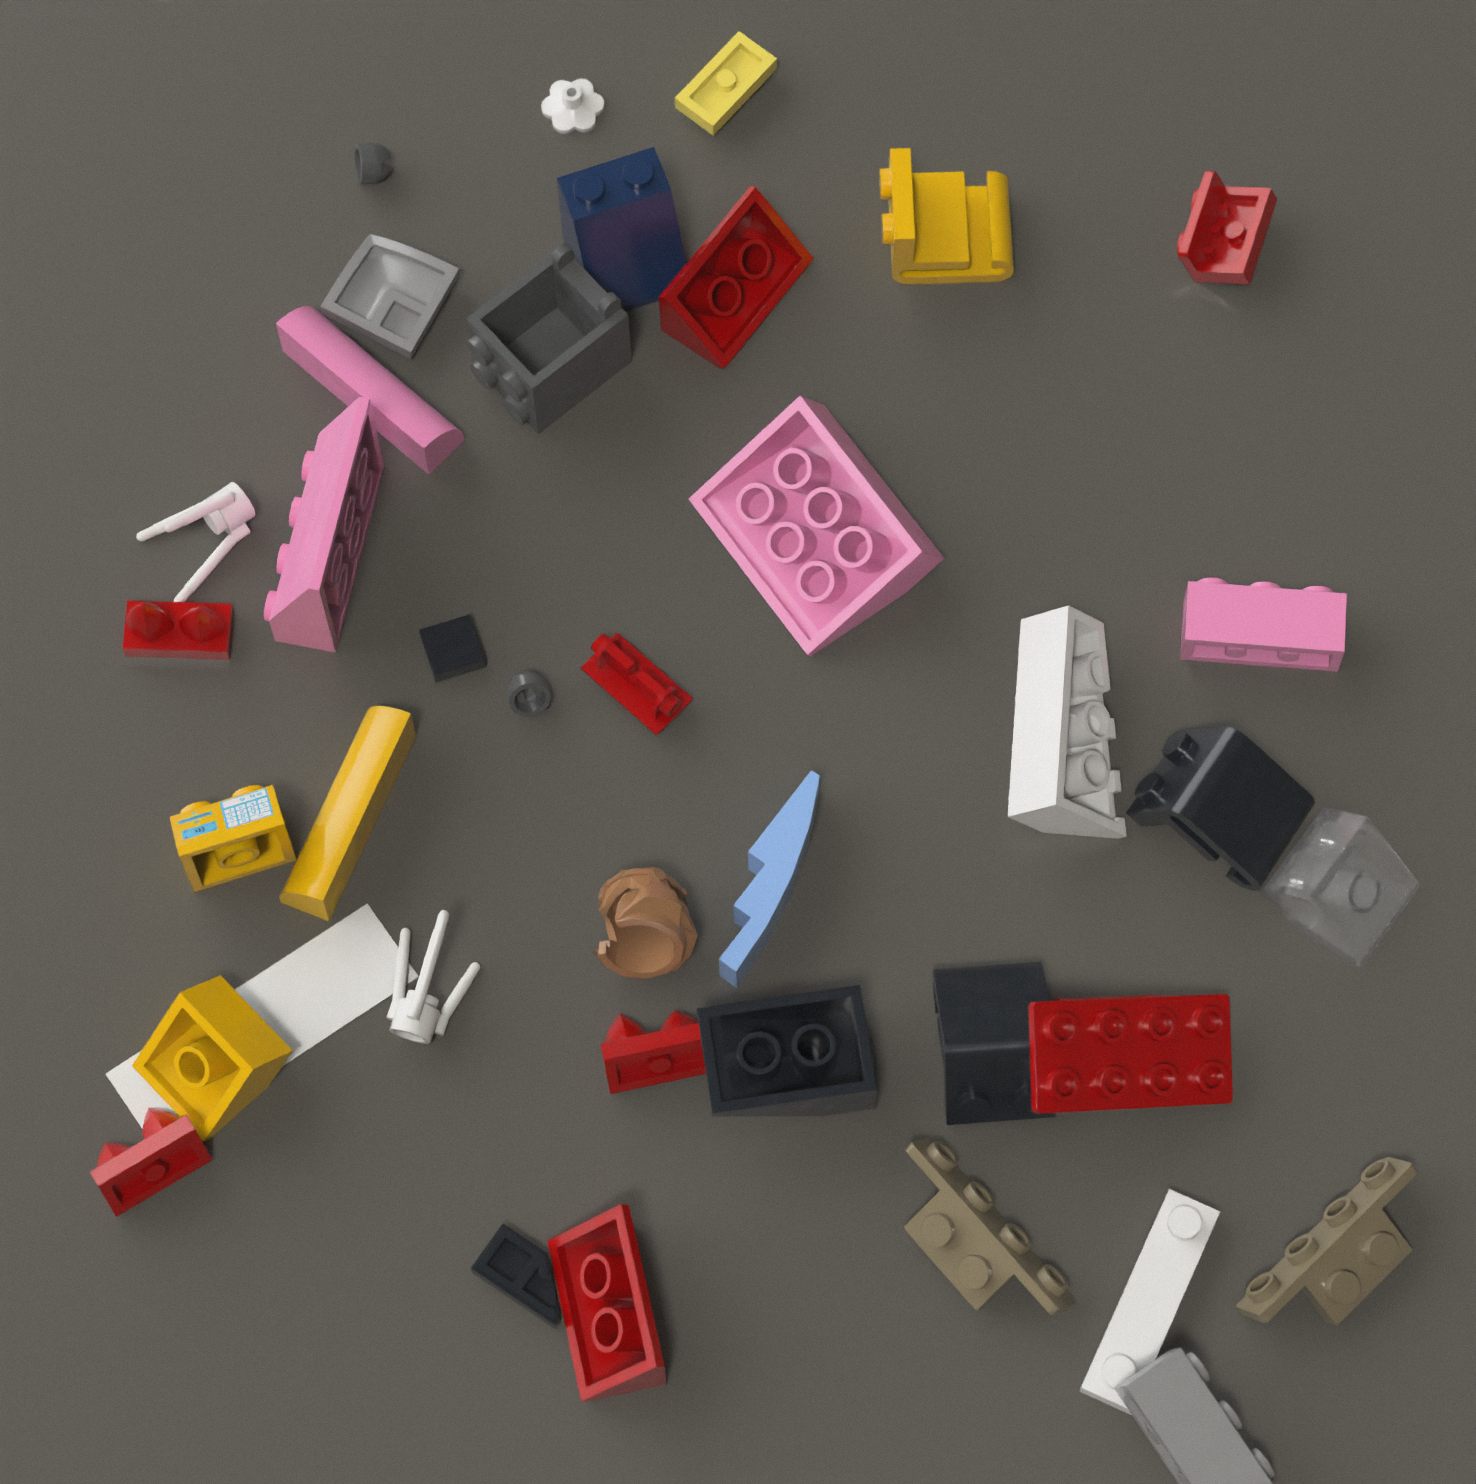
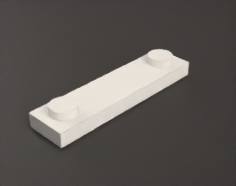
[1080,1189,1220,1415]

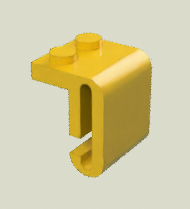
[879,148,1014,284]

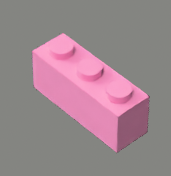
[1180,578,1347,672]

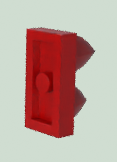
[122,600,234,660]
[600,1010,706,1094]
[90,1108,212,1217]

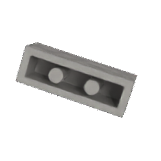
[1114,1347,1275,1484]

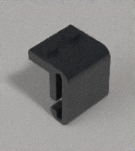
[1126,726,1315,891]
[932,961,1056,1125]

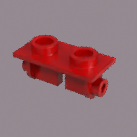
[580,632,693,736]

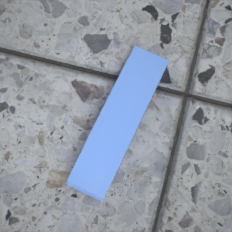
[719,770,820,988]

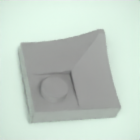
[321,234,459,359]

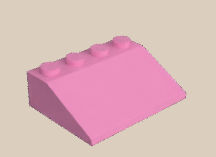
[689,396,945,656]
[264,397,384,653]

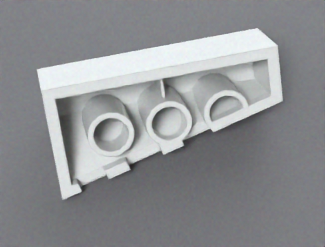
[1008,605,1127,839]

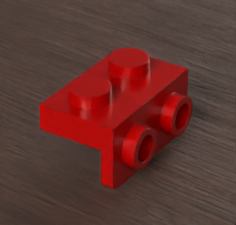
[1177,171,1277,285]

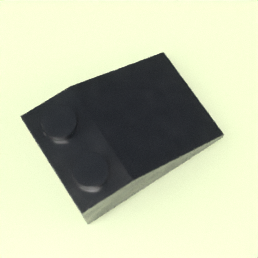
[696,985,877,1117]

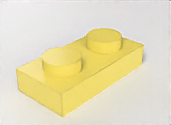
[675,31,777,136]

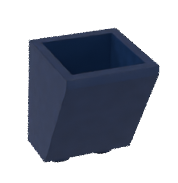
[557,147,686,312]

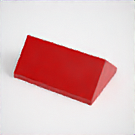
[659,186,814,369]
[547,1204,667,1402]

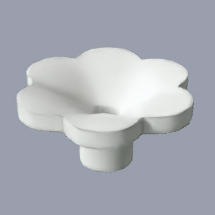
[541,79,605,134]

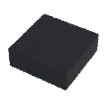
[419,615,485,683]

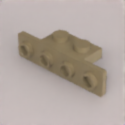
[903,1137,1076,1315]
[1236,1157,1418,1326]

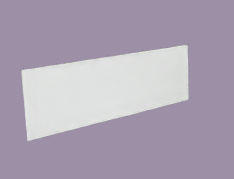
[106,903,419,1129]

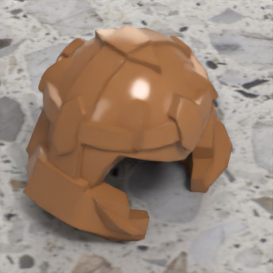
[591,867,698,979]

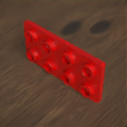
[1028,994,1233,1114]

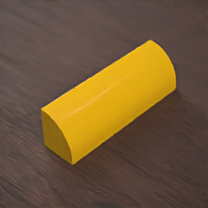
[279,706,416,922]

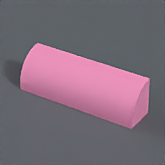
[276,306,464,475]

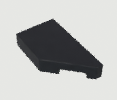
[471,1224,560,1329]

